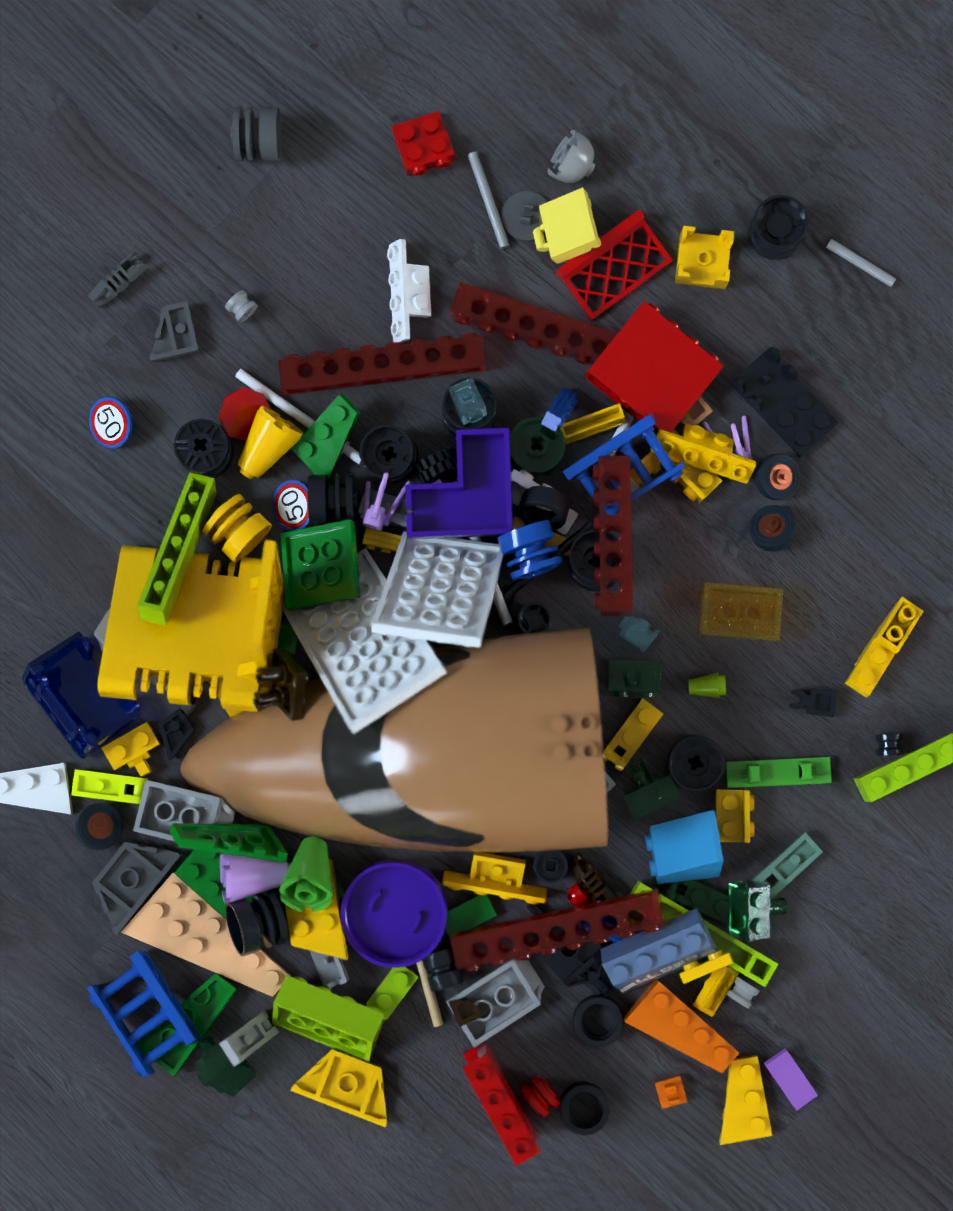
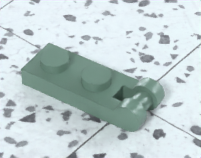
[750,832,823,900]

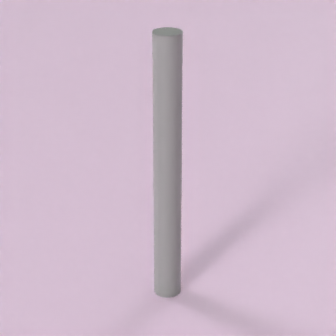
[468,151,510,249]

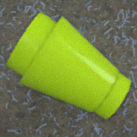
[689,673,726,698]

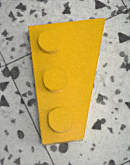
[719,1055,772,1145]

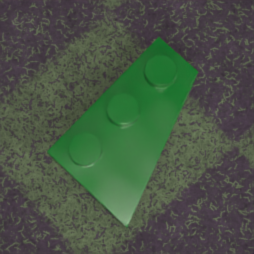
[291,394,360,484]

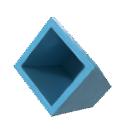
[645,810,723,884]

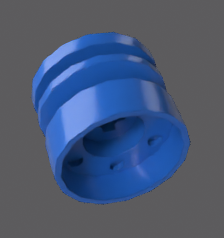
[497,520,564,581]

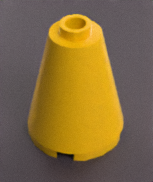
[238,405,303,479]

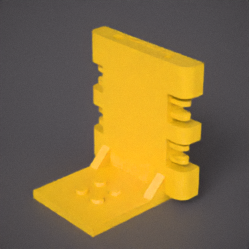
[98,540,285,712]

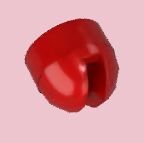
[567,882,590,906]

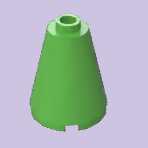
[279,836,333,912]

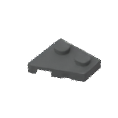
[149,301,200,363]

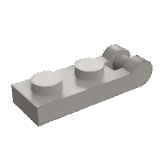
[219,1010,279,1066]

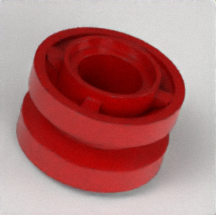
[520,1075,561,1118]

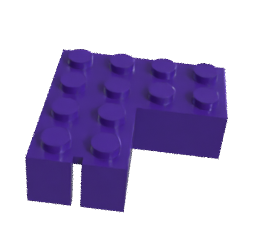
[405,428,513,539]

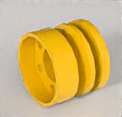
[202,494,272,563]

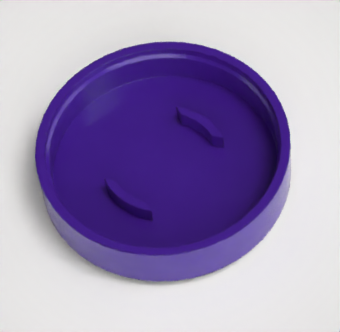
[341,858,448,968]

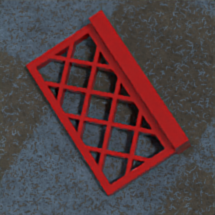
[554,209,673,321]

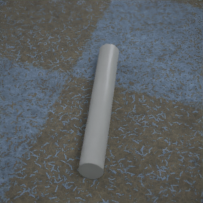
[826,239,896,287]

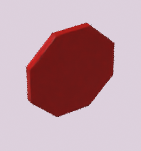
[218,387,270,441]

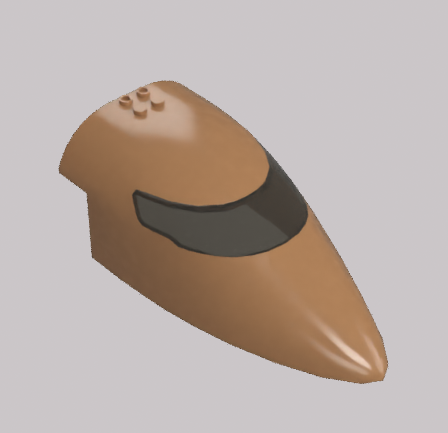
[180,628,608,852]

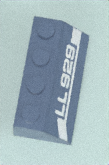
[601,908,719,994]

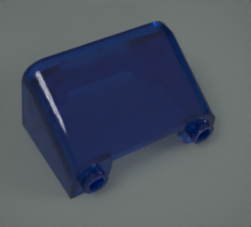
[22,631,142,759]

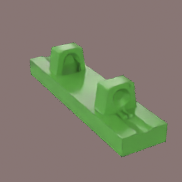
[725,757,832,788]

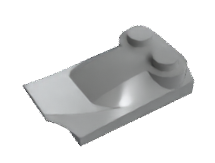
[133,780,235,841]
[446,959,545,1047]

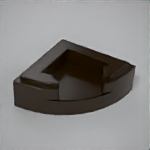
[448,999,483,1027]

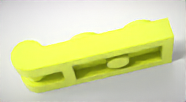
[71,769,148,804]

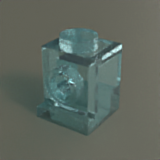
[449,378,487,425]
[618,614,661,653]

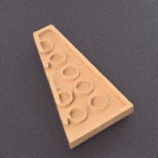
[121,872,291,997]

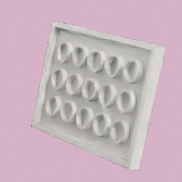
[372,531,505,648]

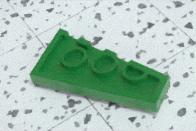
[170,823,288,863]
[137,973,239,1076]

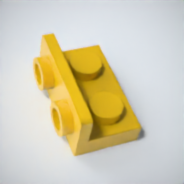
[671,459,722,503]
[715,789,754,843]

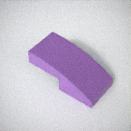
[764,1048,818,1111]

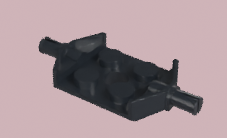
[526,904,610,995]

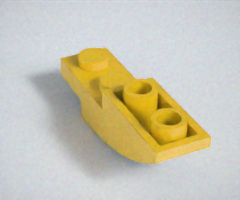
[845,597,924,698]

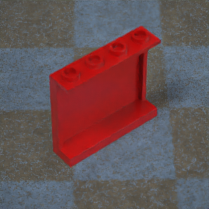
[583,301,723,435]
[462,1040,540,1166]

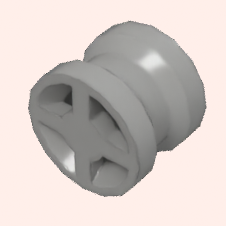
[225,290,257,323]
[726,977,759,1009]

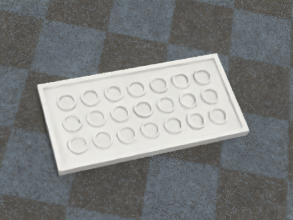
[283,548,447,734]

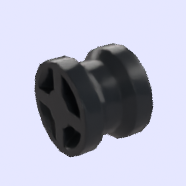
[875,734,903,756]

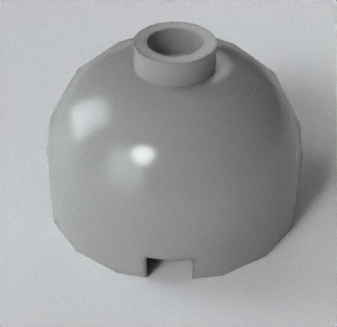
[548,130,595,183]

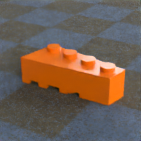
[623,979,739,1073]

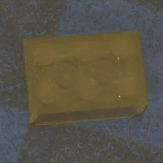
[697,582,783,643]

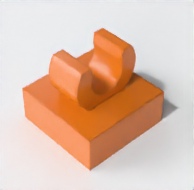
[654,1075,688,1109]

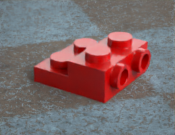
[391,111,455,176]

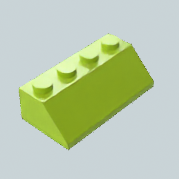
[272,975,385,1062]

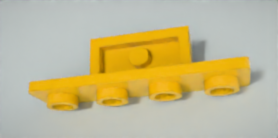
[651,423,756,484]
[442,852,547,904]

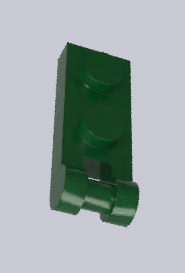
[662,880,739,925]

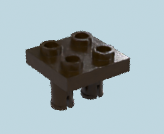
[253,648,308,721]

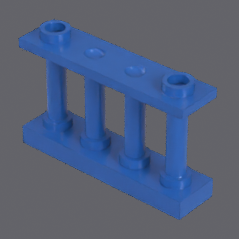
[563,413,686,523]
[87,951,202,1077]

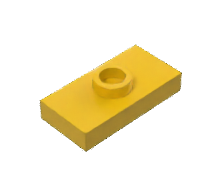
[693,965,739,1017]

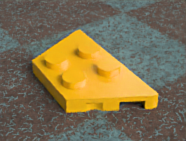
[285,859,349,960]
[290,1048,387,1127]

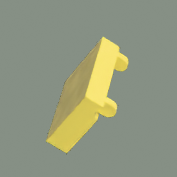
[533,187,601,264]

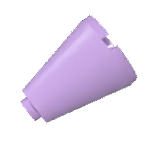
[220,853,291,903]

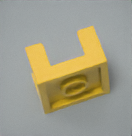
[675,226,734,289]

